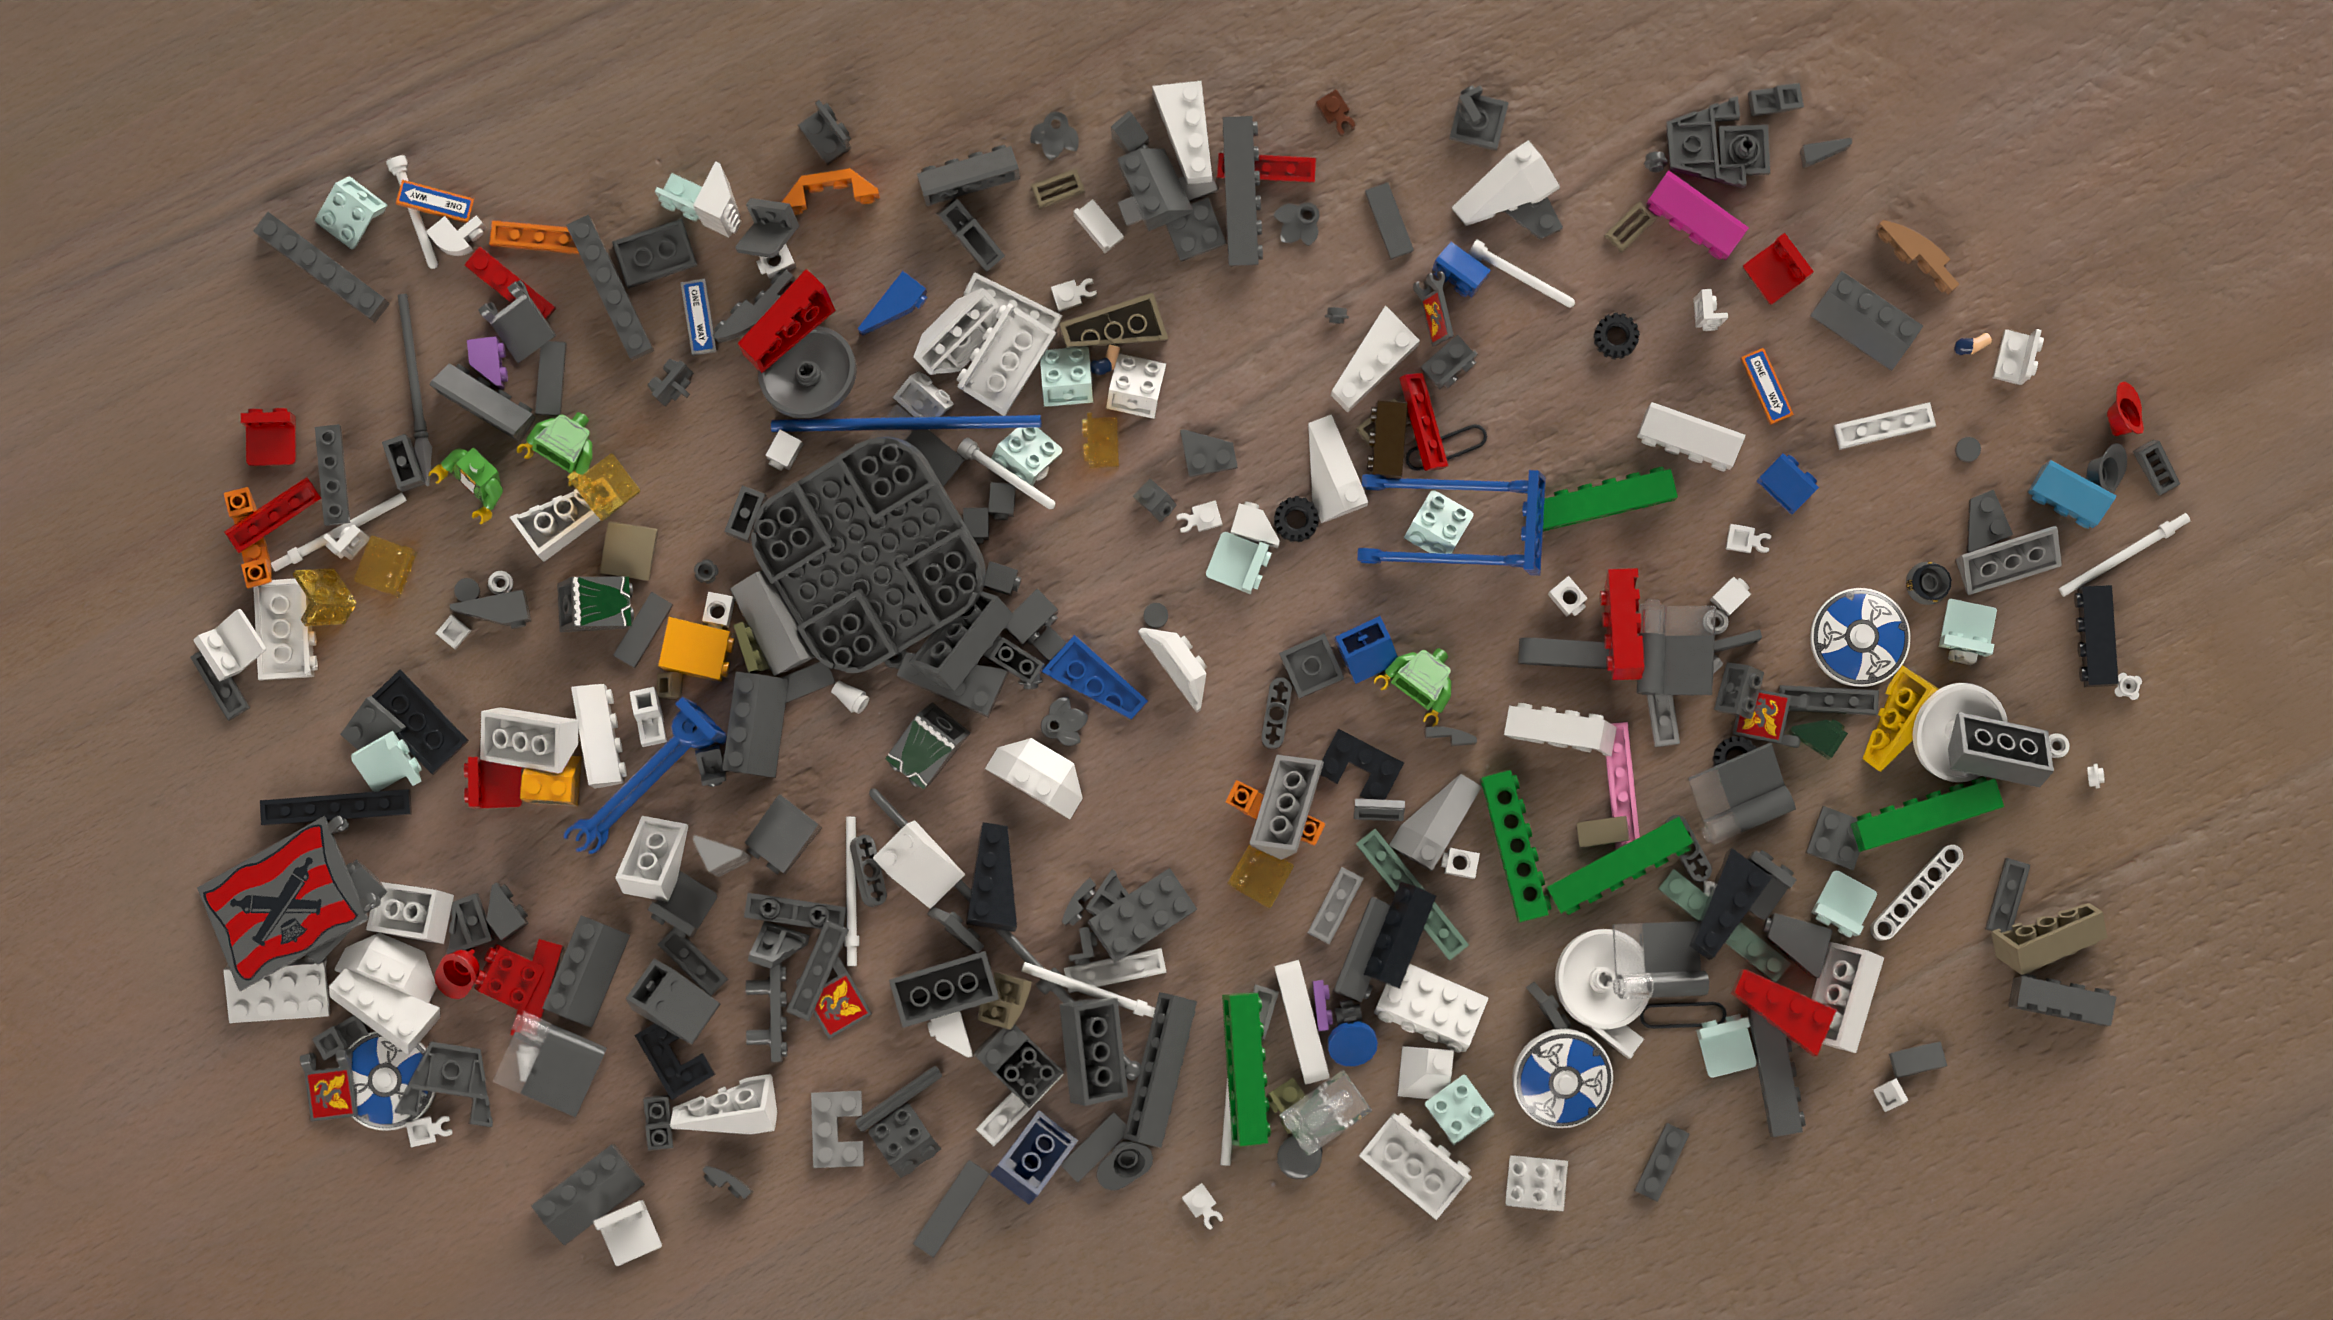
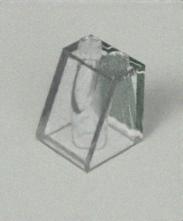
[1279,1070,1372,1156]

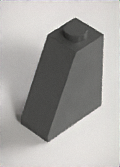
[1763,913,1833,979]

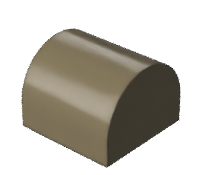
[657,672,683,699]

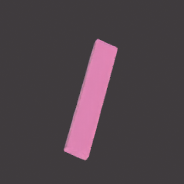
[1605,722,1640,850]

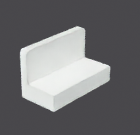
[1073,199,1124,253]
[1589,1025,1644,1059]

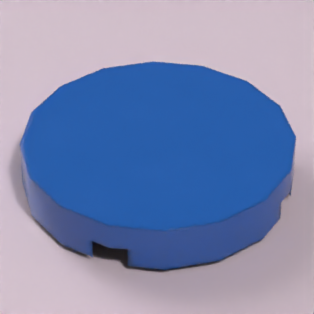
[1328,1022,1378,1066]

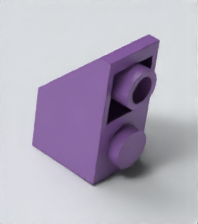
[467,337,508,389]

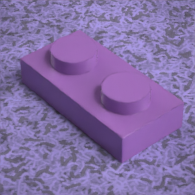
[1312,980,1333,1031]

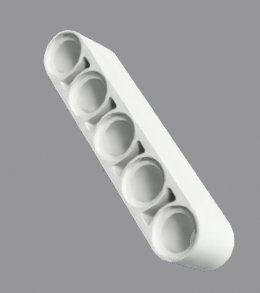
[1870,845,1963,941]
[1274,960,1330,1085]

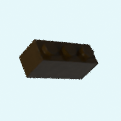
[1367,400,1407,478]

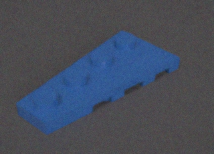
[1041,635,1148,720]

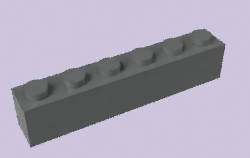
[1222,116,1263,266]
[253,212,390,323]
[566,215,654,361]
[1124,992,1197,1148]
[1746,1005,1806,1137]

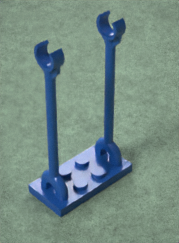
[1357,470,1546,576]
[563,697,727,854]

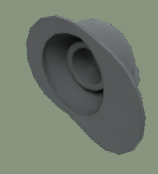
[2085,443,2127,494]
[1097,1141,1153,1190]

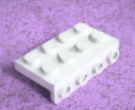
[956,303,1057,416]
[254,576,318,681]
[224,955,331,1023]
[1374,964,1488,1053]
[1359,1113,1472,1220]

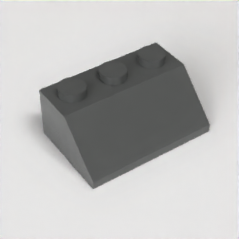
[1117,149,1193,231]

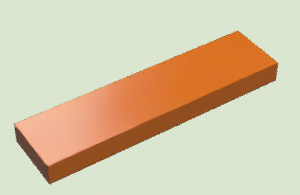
[489,220,580,254]

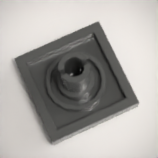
[1718,125,1770,176]

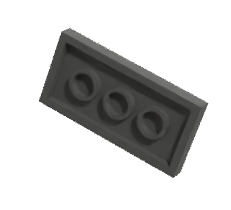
[1087,868,1197,963]

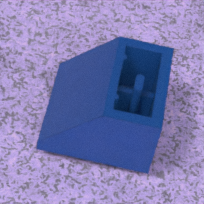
[1432,242,1491,298]
[1757,453,1819,515]
[1334,616,1398,684]

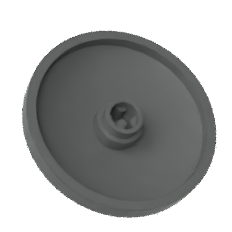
[758,326,857,418]

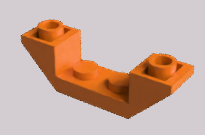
[782,168,880,215]
[224,487,272,589]
[1225,780,1326,846]

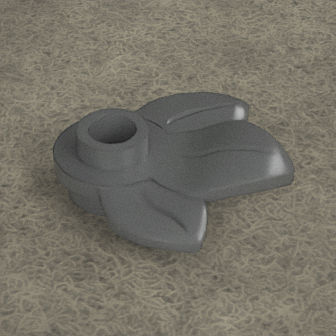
[1030,111,1079,160]
[1273,202,1320,246]
[1041,697,1088,746]

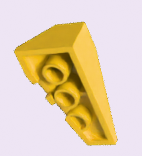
[1863,665,1939,772]

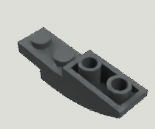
[713,269,795,343]
[983,635,1045,685]

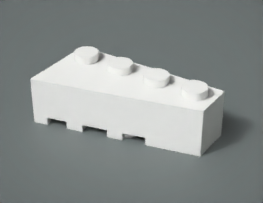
[1152,81,1212,184]
[1331,305,1420,412]
[510,477,623,562]
[1504,703,1617,756]
[329,968,440,1055]

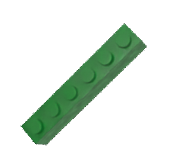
[1543,467,1678,532]
[1850,776,2005,852]
[1547,817,1693,915]
[1222,992,1271,1146]

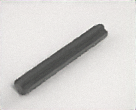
[855,1066,942,1132]

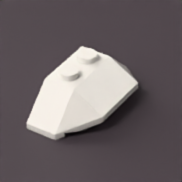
[913,288,1000,375]
[1138,628,1207,712]
[985,738,1083,819]
[335,933,437,1003]

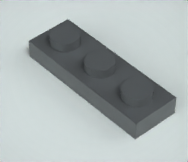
[1634,1123,1689,1202]

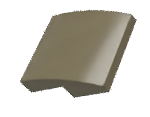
[600,521,658,581]
[977,972,1032,1029]

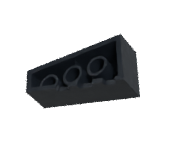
[966,822,1017,932]
[1689,848,1772,961]

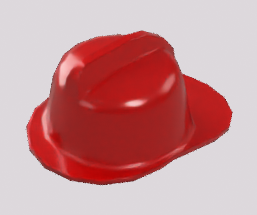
[2107,382,2144,436]
[434,949,480,999]

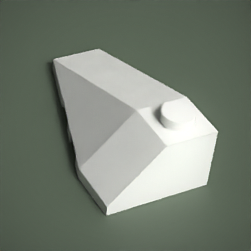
[1452,140,1560,226]
[1308,415,1368,524]
[670,1074,777,1134]

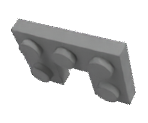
[811,1091,864,1168]

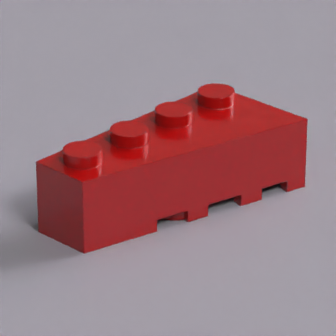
[738,269,836,373]
[1600,568,1644,680]
[1731,969,1837,1057]

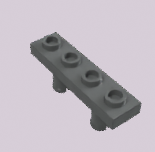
[315,424,350,526]
[744,893,847,929]
[746,962,788,1062]

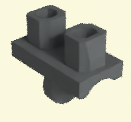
[648,359,694,407]

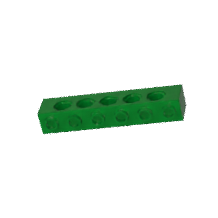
[1480,770,1552,923]

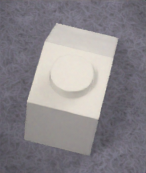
[1231,501,1280,549]
[927,1011,973,1058]

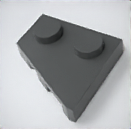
[1180,429,1238,477]
[1967,489,2013,553]
[340,696,406,750]
[927,907,984,953]
[1526,982,1571,1030]

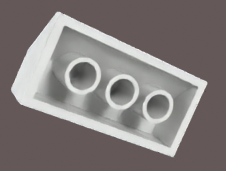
[693,161,741,238]
[1637,402,1745,471]
[571,684,627,789]
[480,707,578,773]
[1811,942,1884,1053]

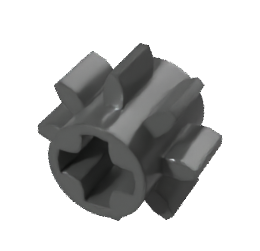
[1335,1000,1363,1026]

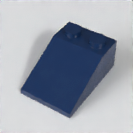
[990,1110,1078,1205]

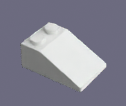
[615,816,688,902]
[873,821,965,909]
[366,882,454,944]

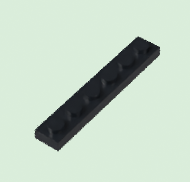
[260,789,412,826]

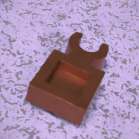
[1316,89,1355,136]

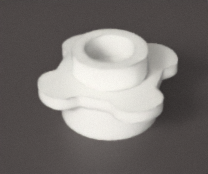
[2115,673,2142,700]

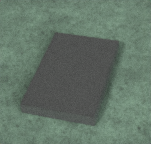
[612,219,698,289]

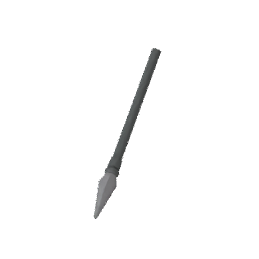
[398,294,432,486]

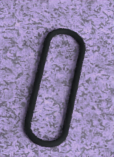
[1406,424,1487,471]
[1640,1002,1727,1029]

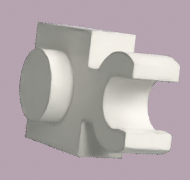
[1051,278,1097,312]
[1176,500,1222,533]
[1725,524,1771,554]
[406,1116,452,1147]
[1182,1183,1223,1230]

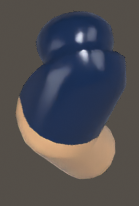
[1954,333,1992,355]
[1090,345,1120,375]

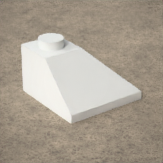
[1398,1046,1454,1099]

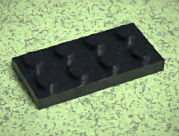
[372,669,469,775]

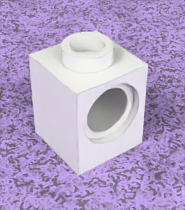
[756,244,796,279]
[766,430,803,471]
[1548,576,1588,617]
[1710,577,1751,617]
[702,592,735,629]
[1441,848,1480,879]

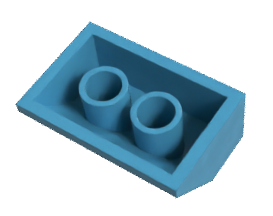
[2028,460,2116,529]

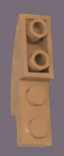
[1876,220,1960,295]

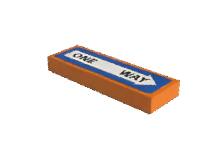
[396,179,474,223]
[1740,348,1794,425]

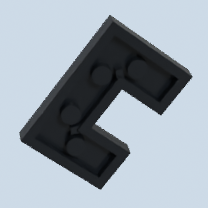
[1320,728,1404,800]
[634,1023,716,1100]

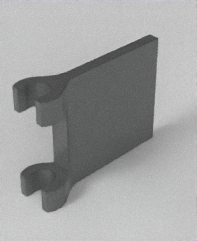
[478,280,556,363]

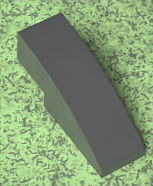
[936,198,1005,272]

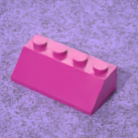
[1646,170,1749,261]

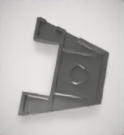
[1666,96,1746,188]
[394,1042,493,1127]

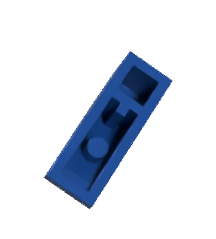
[857,271,928,336]

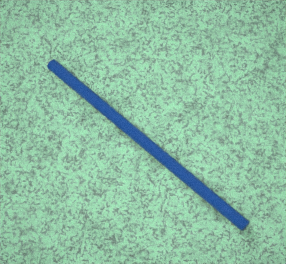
[771,415,1041,432]

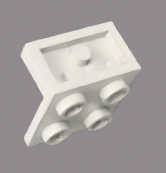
[1993,329,2044,385]
[1106,354,1166,419]
[193,609,266,681]
[1506,1156,1568,1211]
[594,1200,662,1266]

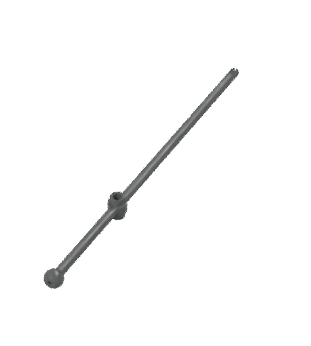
[869,788,1141,1080]

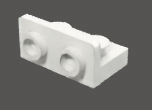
[1694,289,1728,331]
[893,372,954,430]
[323,524,371,560]

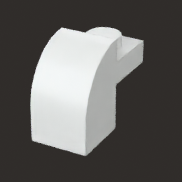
[426,216,486,256]
[630,687,667,747]

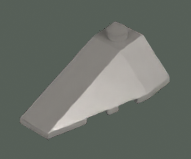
[1389,774,1482,871]

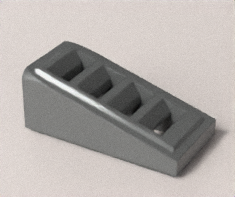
[1800,138,1852,168]
[2133,440,2180,496]

